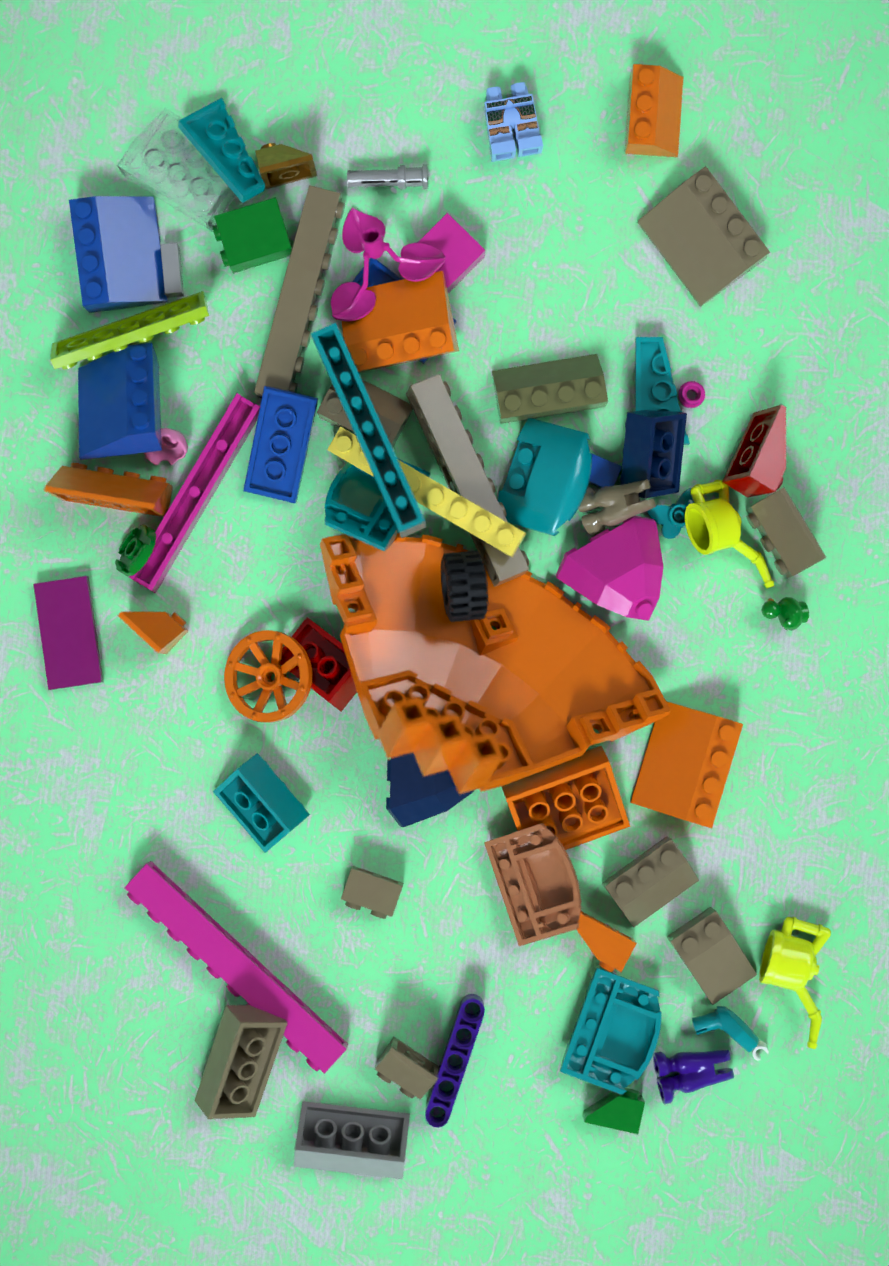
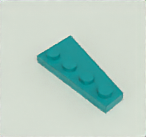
[635,337,690,445]

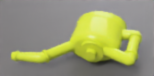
[685,479,774,589]
[759,917,831,1049]

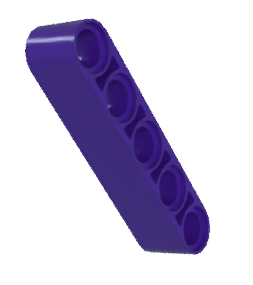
[425,994,485,1128]

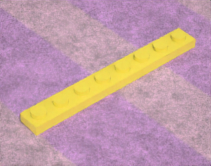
[327,426,526,557]

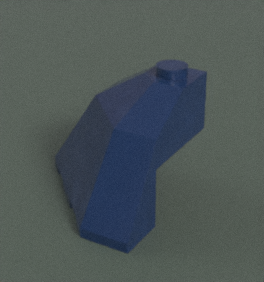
[386,752,475,827]

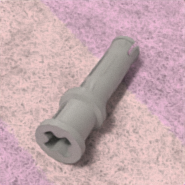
[347,164,428,190]

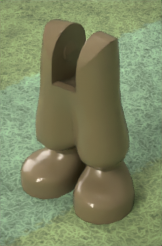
[578,480,656,537]

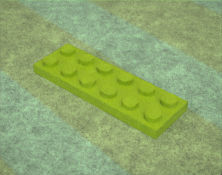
[50,291,209,370]

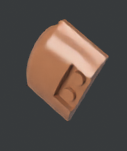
[484,823,581,946]

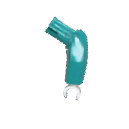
[692,1006,769,1061]

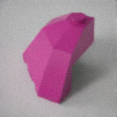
[555,516,664,621]

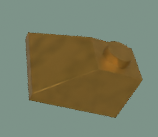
[255,143,317,189]

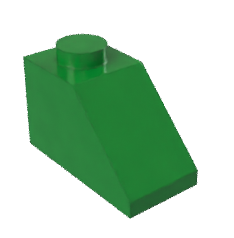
[583,1088,645,1134]

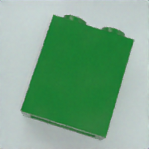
[212,197,292,273]

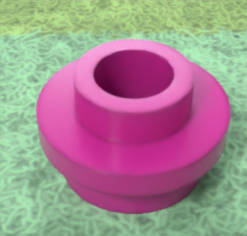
[678,381,705,408]

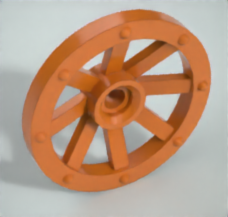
[224,630,312,723]

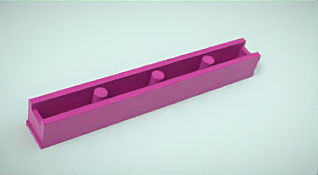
[129,393,260,593]

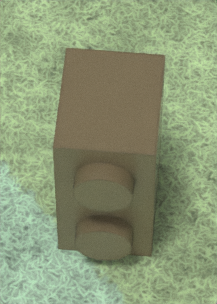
[341,866,404,919]

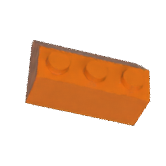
[625,64,683,157]

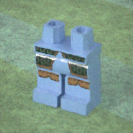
[484,82,543,162]

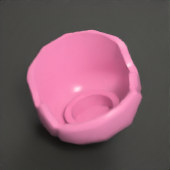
[144,428,188,465]

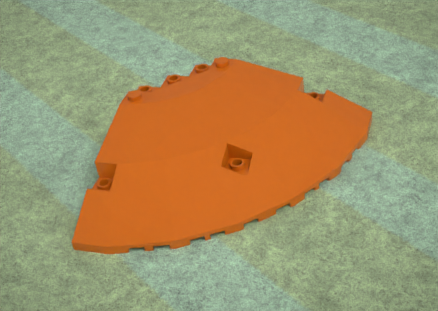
[320,533,671,794]

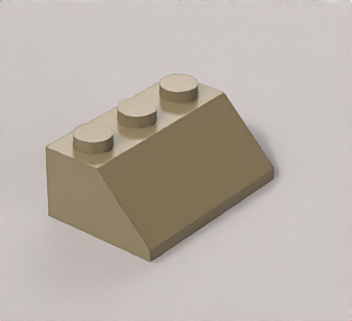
[317,379,413,448]
[746,487,826,578]
[602,836,699,927]

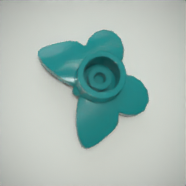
[647,488,694,539]

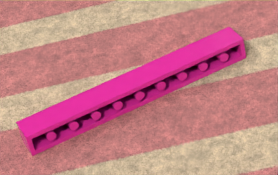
[124,861,348,1074]

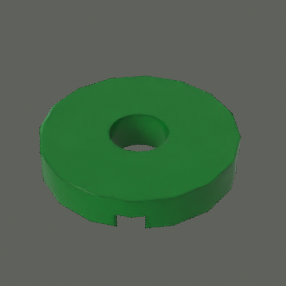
[115,524,156,576]

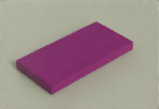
[33,576,103,690]

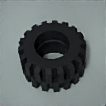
[441,551,488,622]

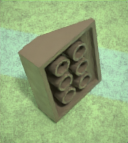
[637,166,770,307]

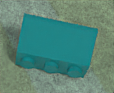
[213,753,310,853]

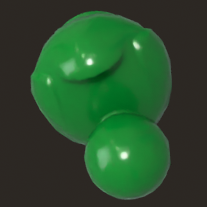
[761,597,809,631]

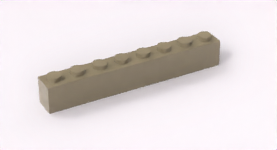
[254,185,345,398]
[406,374,529,587]

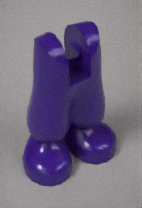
[653,1050,734,1104]

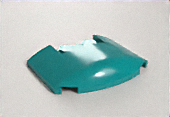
[498,418,592,536]
[324,458,431,552]
[560,968,662,1095]

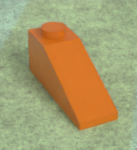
[576,911,637,973]

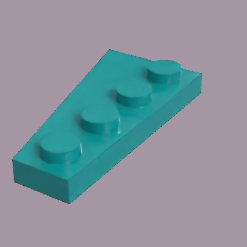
[178,98,265,203]

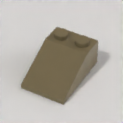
[667,907,757,1005]

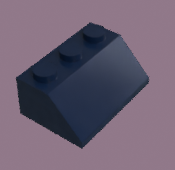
[620,410,687,499]

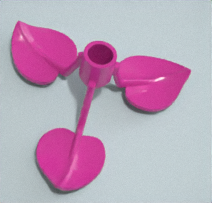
[331,208,446,321]

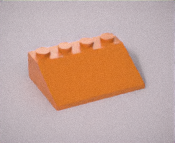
[342,271,459,373]
[44,463,173,517]
[630,701,743,829]
[501,746,630,850]

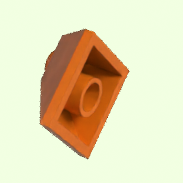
[118,612,188,654]

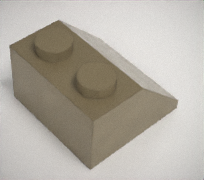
[375,1036,439,1100]

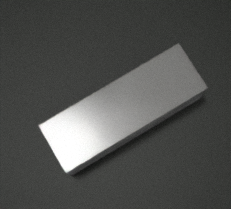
[160,243,184,298]

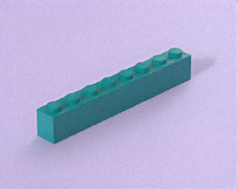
[311,323,426,538]

